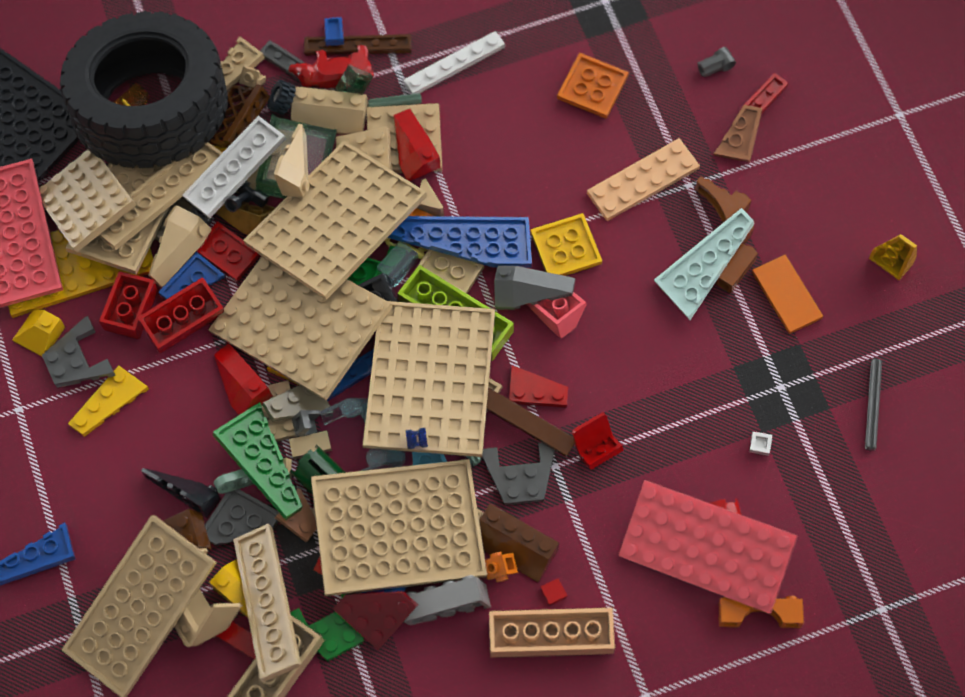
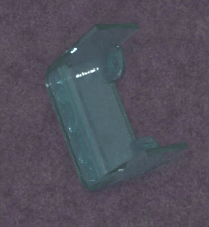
[320,398,405,471]

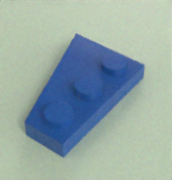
[158,252,225,300]

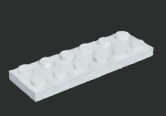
[182,116,286,219]

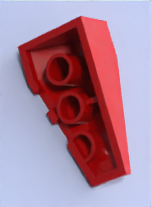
[394,108,441,181]
[214,343,273,415]

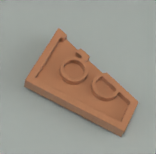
[714,105,762,162]

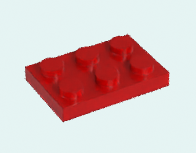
[195,222,261,282]

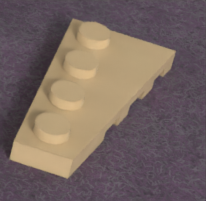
[221,37,265,91]

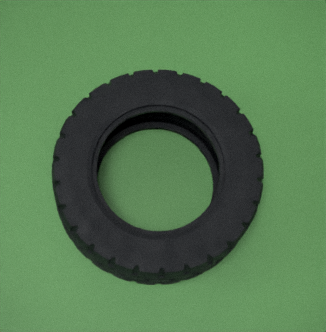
[60,11,228,168]

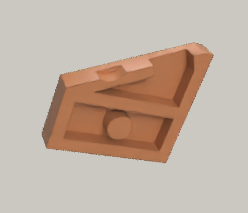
[275,487,317,542]

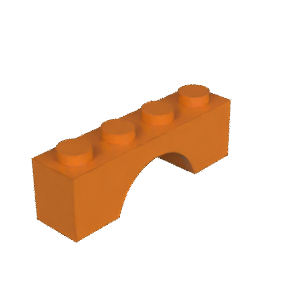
[719,596,804,628]

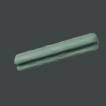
[368,93,422,107]

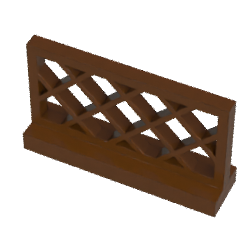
[208,84,270,148]

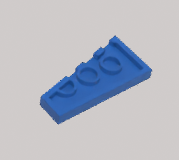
[0,522,76,586]

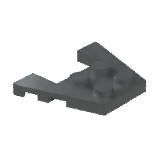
[42,316,115,388]
[482,443,555,505]

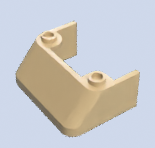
[174,548,241,647]

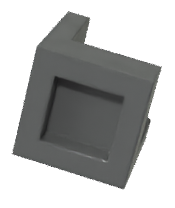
[292,410,321,436]

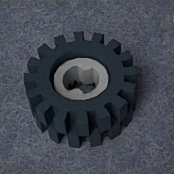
[267,79,296,115]

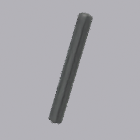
[865,359,882,451]

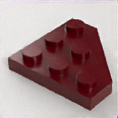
[333,591,418,650]

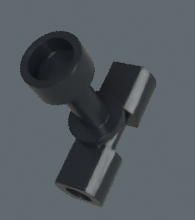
[225,180,270,212]

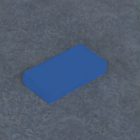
[324,17,344,46]

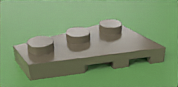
[262,385,333,421]

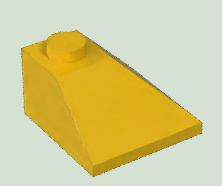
[12,309,66,357]

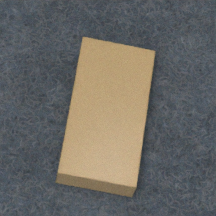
[289,431,332,459]

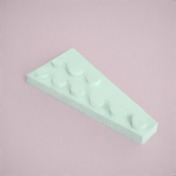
[654,208,755,320]

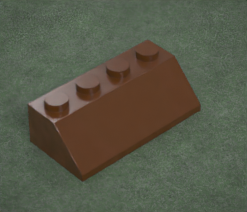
[479,503,559,583]

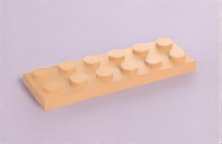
[587,138,700,221]

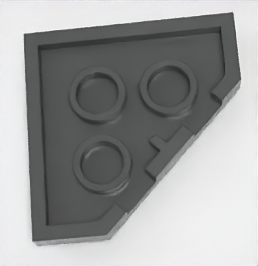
[205,489,279,546]

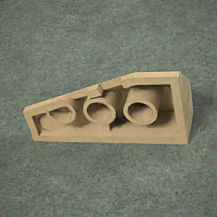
[274,124,309,198]

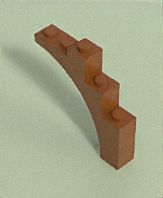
[695,176,758,294]

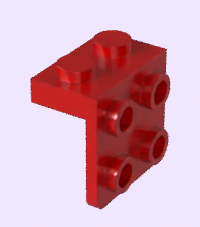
[572,413,624,470]

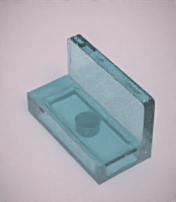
[377,241,419,288]

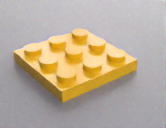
[530,213,602,276]

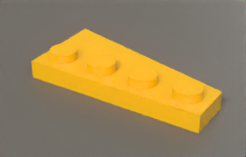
[68,365,149,437]

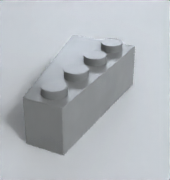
[404,575,491,625]

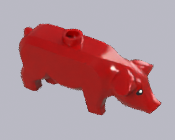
[288,45,374,89]

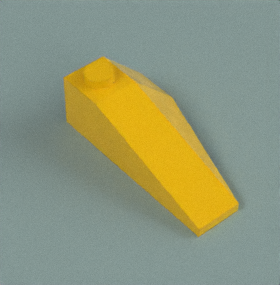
[209,559,249,619]

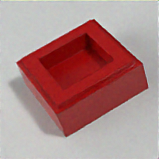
[540,578,567,606]

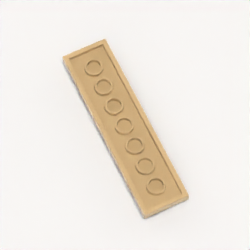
[98,142,222,250]
[233,523,301,682]

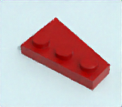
[509,365,568,408]

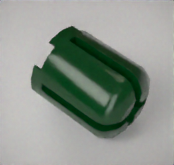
[289,444,345,495]

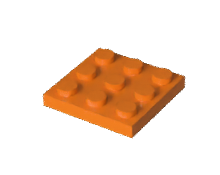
[557,53,629,119]

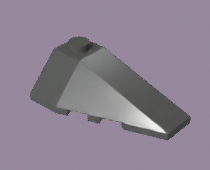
[494,266,576,310]

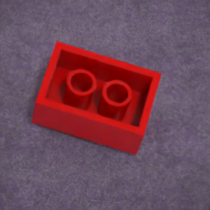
[99,271,159,339]

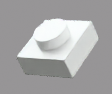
[749,432,772,456]

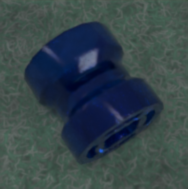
[405,427,428,450]

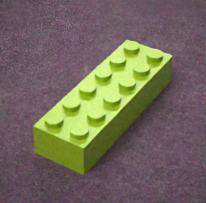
[397,265,514,361]

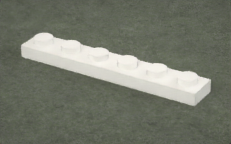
[404,31,505,94]

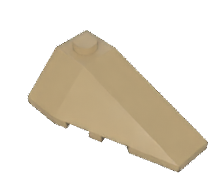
[148,205,212,287]

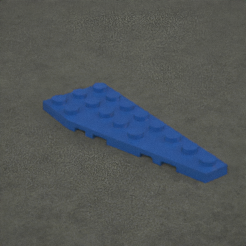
[387,216,532,268]

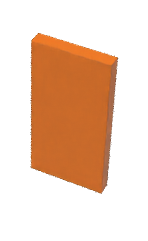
[752,255,823,334]

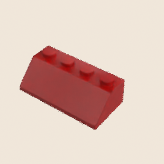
[137,277,224,354]

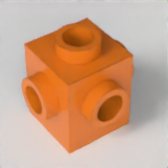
[485,552,518,582]

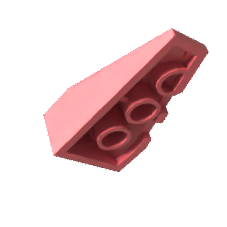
[527,292,587,339]

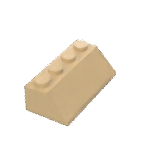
[291,86,368,135]

